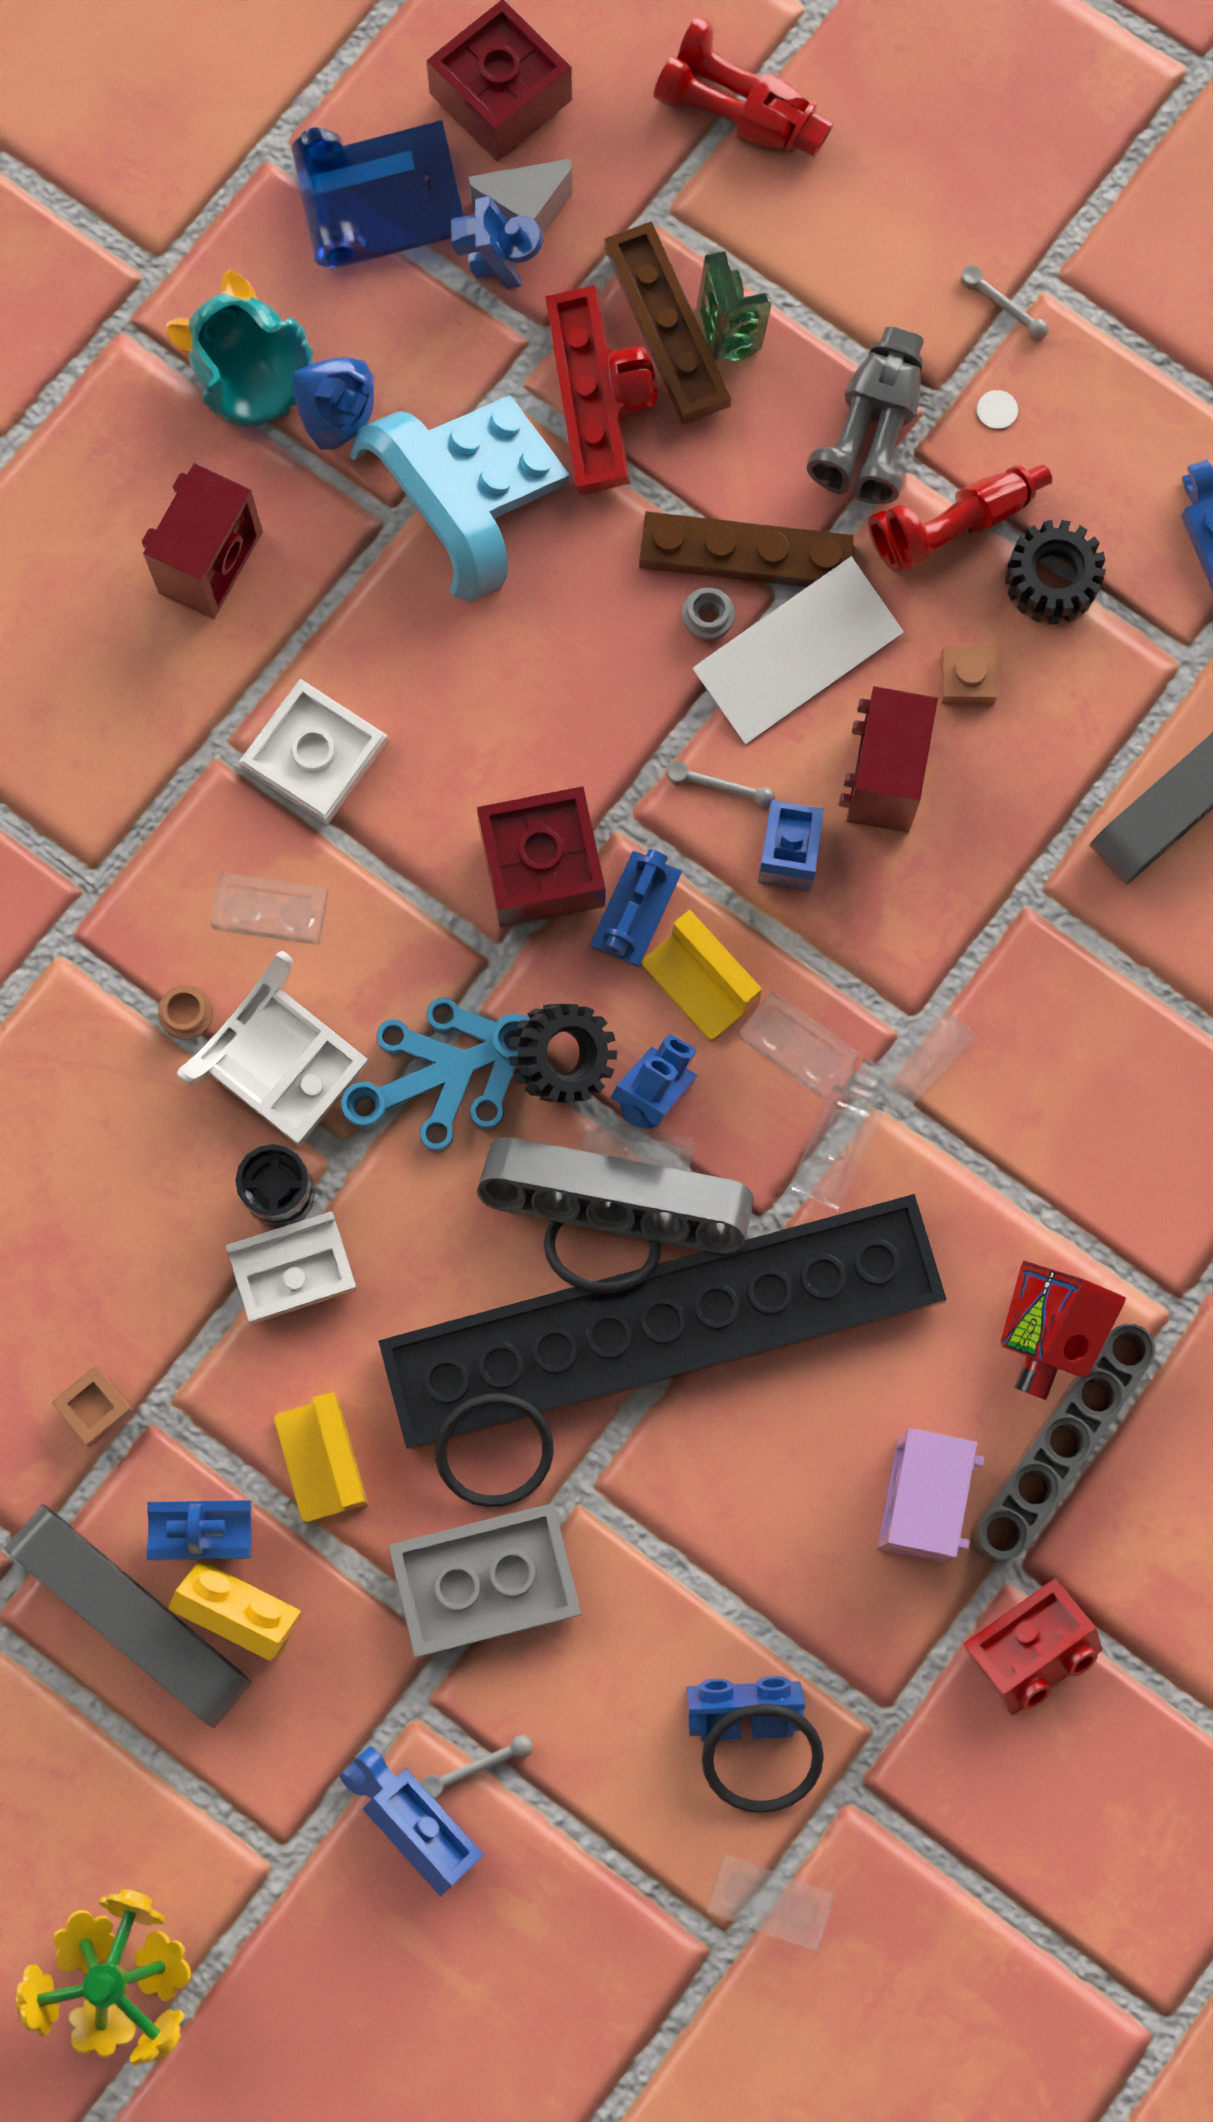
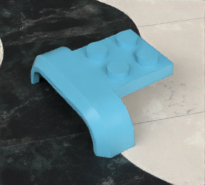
[350,396,570,602]

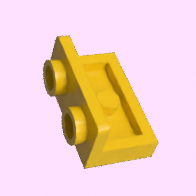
[168,1560,301,1661]

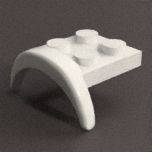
[176,951,369,1147]

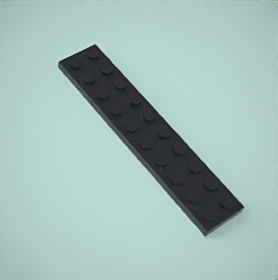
[378,1194,947,1451]

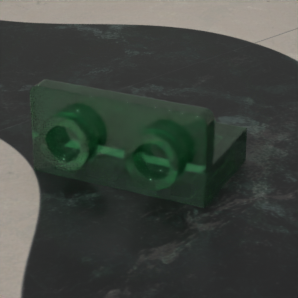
[696,251,772,361]

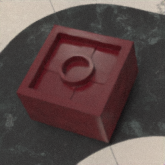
[426,0,572,161]
[142,463,263,619]
[838,686,938,833]
[476,786,606,928]

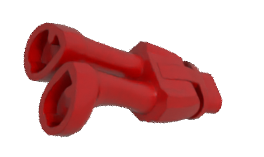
[653,16,834,157]
[868,465,1053,572]

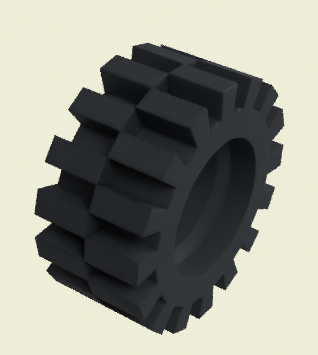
[1005,520,1106,624]
[509,1004,617,1103]

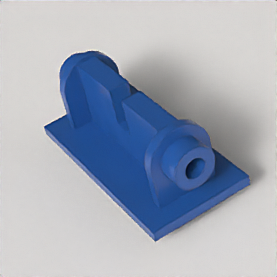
[590,849,682,967]
[687,1676,805,1742]

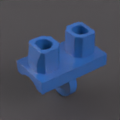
[451,196,543,289]
[610,1034,697,1129]
[147,1500,252,1561]

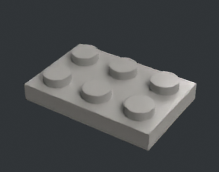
[388,1503,582,1658]

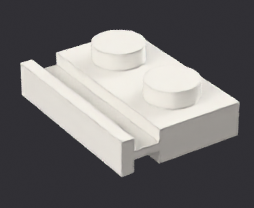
[226,1211,357,1325]

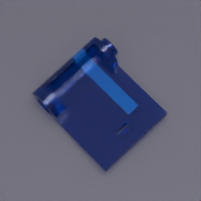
[291,120,464,268]

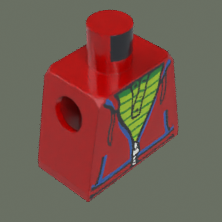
[1001,1260,1127,1400]

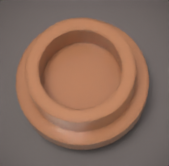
[158,985,213,1040]

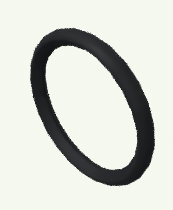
[544,1221,661,1294]
[435,1393,554,1507]
[702,1703,824,1813]

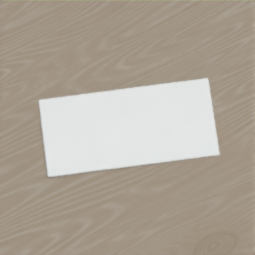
[692,556,904,744]

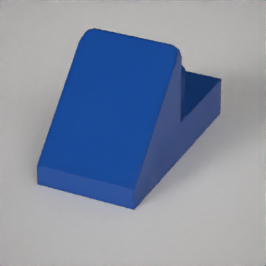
[757,800,824,891]

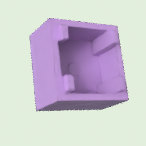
[877,1428,985,1563]

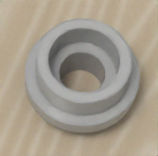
[682,588,735,640]

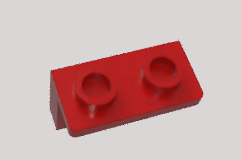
[963,1578,1103,1715]

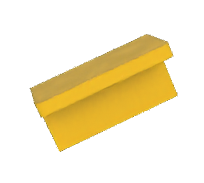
[642,909,762,1041]
[274,1391,368,1523]

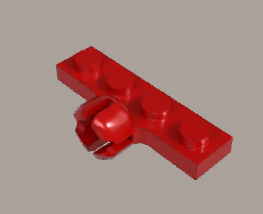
[545,285,658,495]

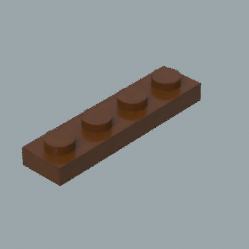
[604,221,731,425]
[639,511,854,587]

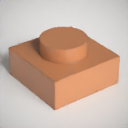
[941,646,997,704]
[51,1366,134,1447]

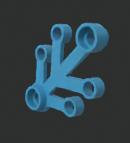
[341,998,530,1153]

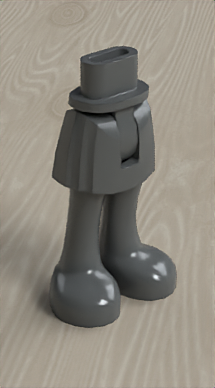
[806,326,924,504]

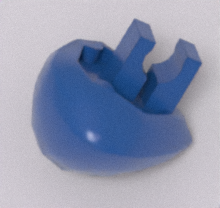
[293,357,374,450]

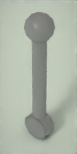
[961,265,1049,340]
[667,761,775,808]
[421,1735,533,1798]

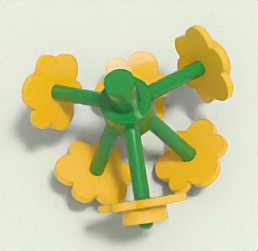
[15,1889,191,2066]

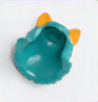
[166,269,314,427]

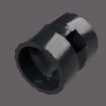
[235,1144,316,1228]

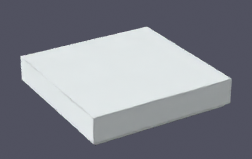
[238,679,388,825]

